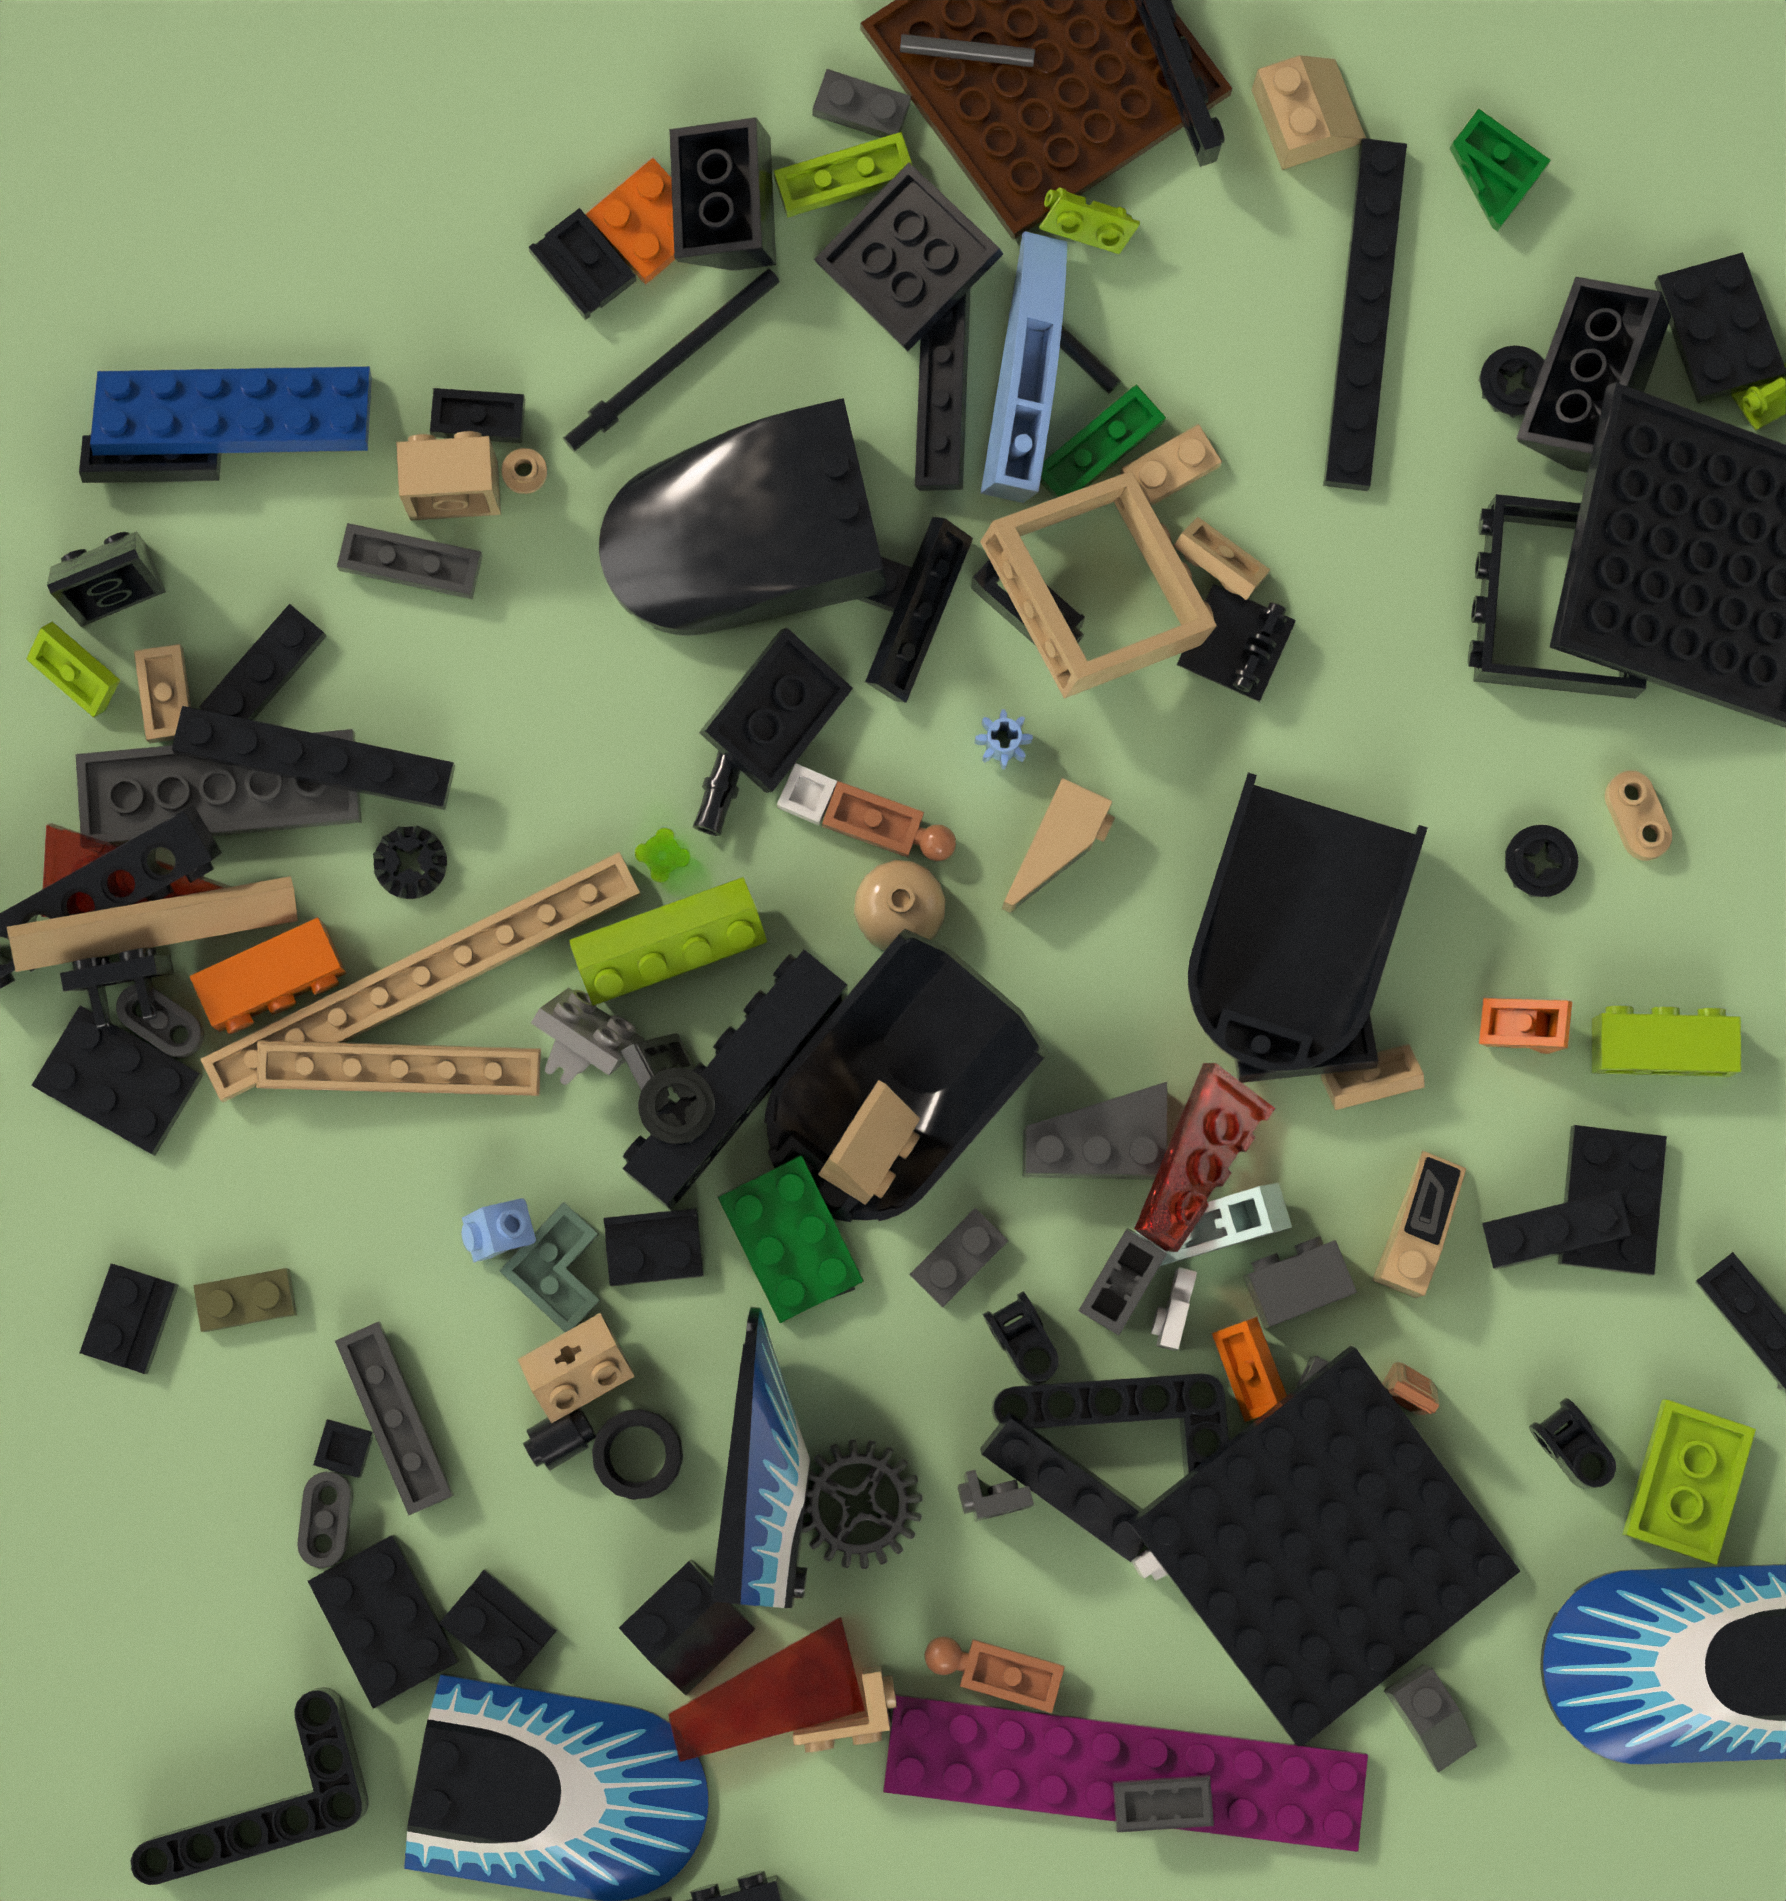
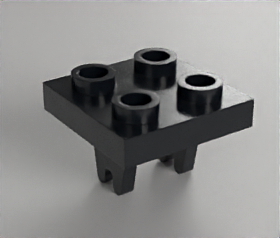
[60,948,174,1029]

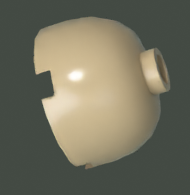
[854,860,946,951]

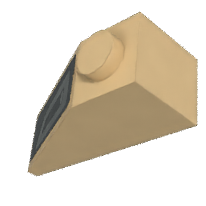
[1002,778,1115,913]
[1372,1151,1466,1298]

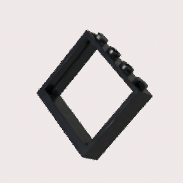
[1467,494,1647,699]

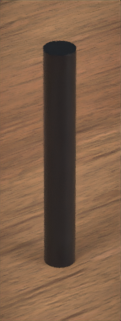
[1060,325,1121,394]

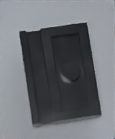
[528,208,636,320]
[603,1208,704,1287]
[79,1263,179,1374]
[439,1569,557,1685]

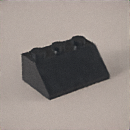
[669,117,776,271]

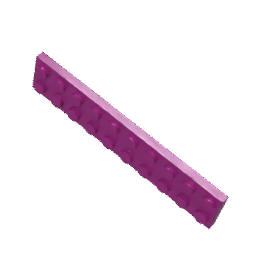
[883,1694,1368,1852]

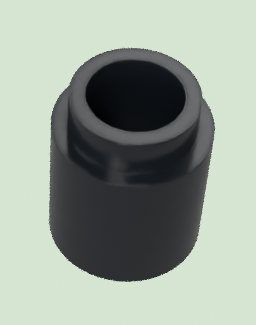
[523,1408,596,1471]

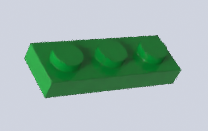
[1040,384,1166,498]

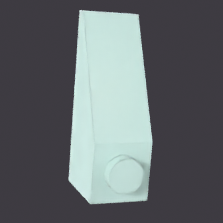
[1134,1183,1292,1266]

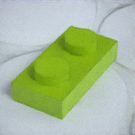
[26,621,120,718]

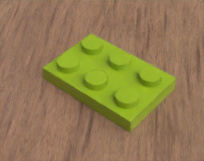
[1622,1399,1756,1565]

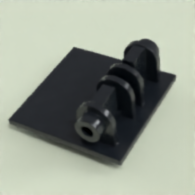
[1177,584,1296,702]

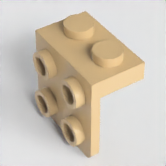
[792,1665,897,1752]

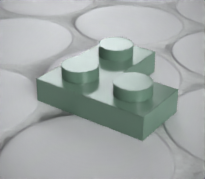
[499,1202,601,1332]

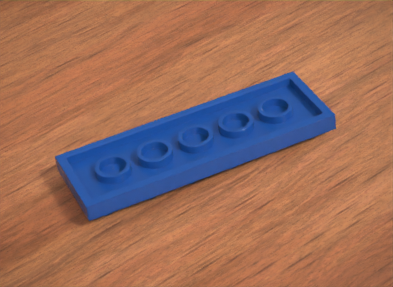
[90,366,372,455]

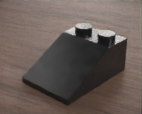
[47,532,166,627]

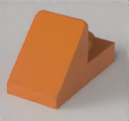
[1479,998,1572,1054]

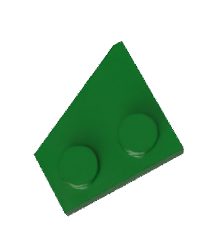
[1450,109,1551,232]

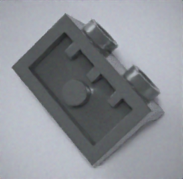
[957,1470,1034,1522]

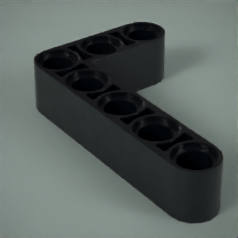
[991,1373,1229,1477]
[130,1687,369,1885]

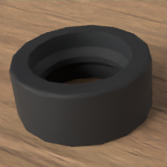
[592,1409,683,1500]

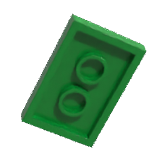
[717,1155,864,1323]

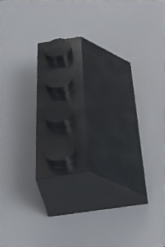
[1516,277,1671,473]

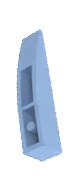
[980,231,1067,503]

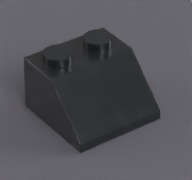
[619,1559,755,1695]

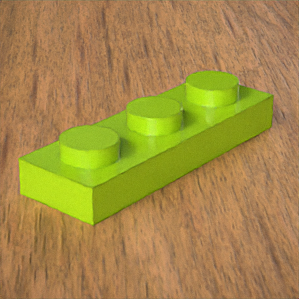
[773,132,913,218]

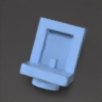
[461,1198,536,1263]

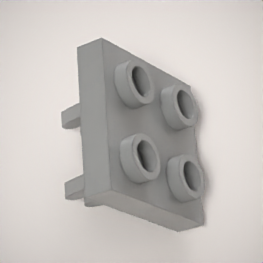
[531,988,644,1085]

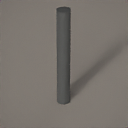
[900,34,1035,67]

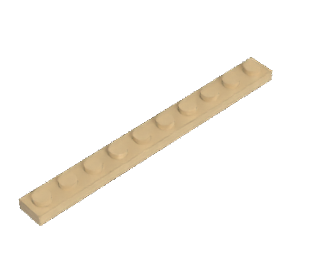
[200,852,641,1102]

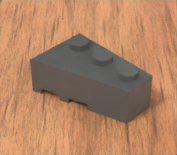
[1023,1082,1167,1180]

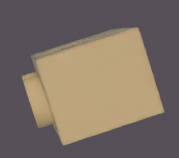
[518,1313,635,1423]

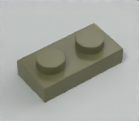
[193,1268,297,1332]

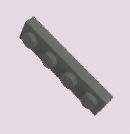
[335,1322,454,1515]

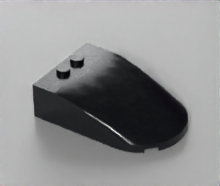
[599,398,888,635]
[1188,772,1428,1072]

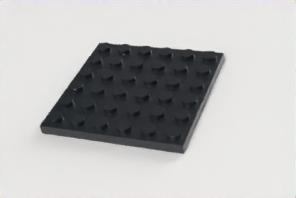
[1549,382,1786,728]
[1127,1346,1520,1747]

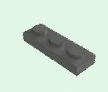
[337,523,483,599]

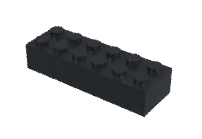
[622,949,848,1211]

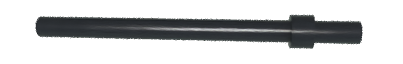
[563,268,780,452]

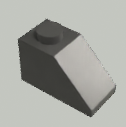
[1384,1665,1477,1773]

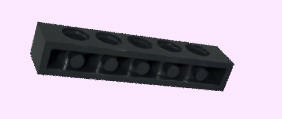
[0,805,222,989]

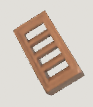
[1382,1362,1439,1415]

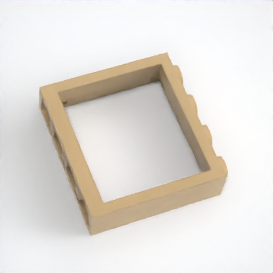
[980,471,1217,698]

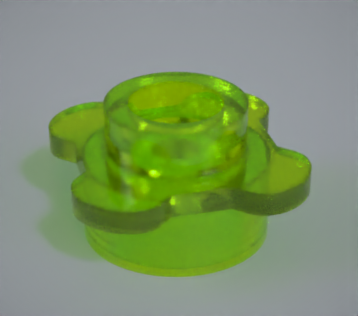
[635,828,690,883]

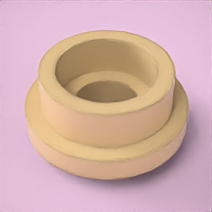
[501,448,547,494]

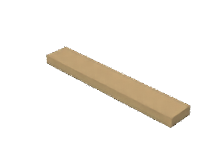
[7,876,298,972]
[256,1040,541,1096]

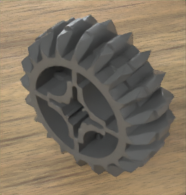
[802,1440,923,1569]

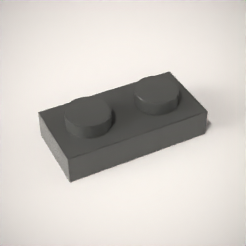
[812,69,911,138]
[909,1208,1008,1308]

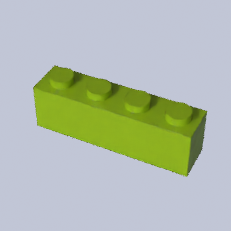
[569,877,768,1006]

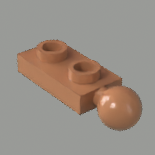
[822,781,956,861]
[924,1637,1065,1713]

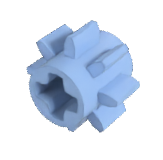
[975,709,1033,770]

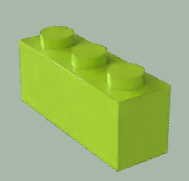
[1591,1005,1741,1077]

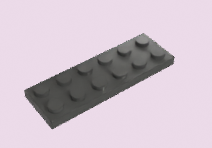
[75,729,362,848]

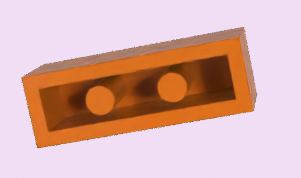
[189,917,347,1034]

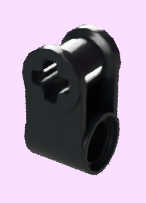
[982,1291,1059,1385]
[1529,1398,1616,1489]

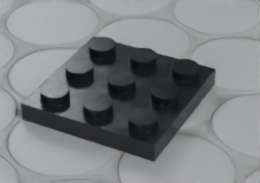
[814,162,1003,352]

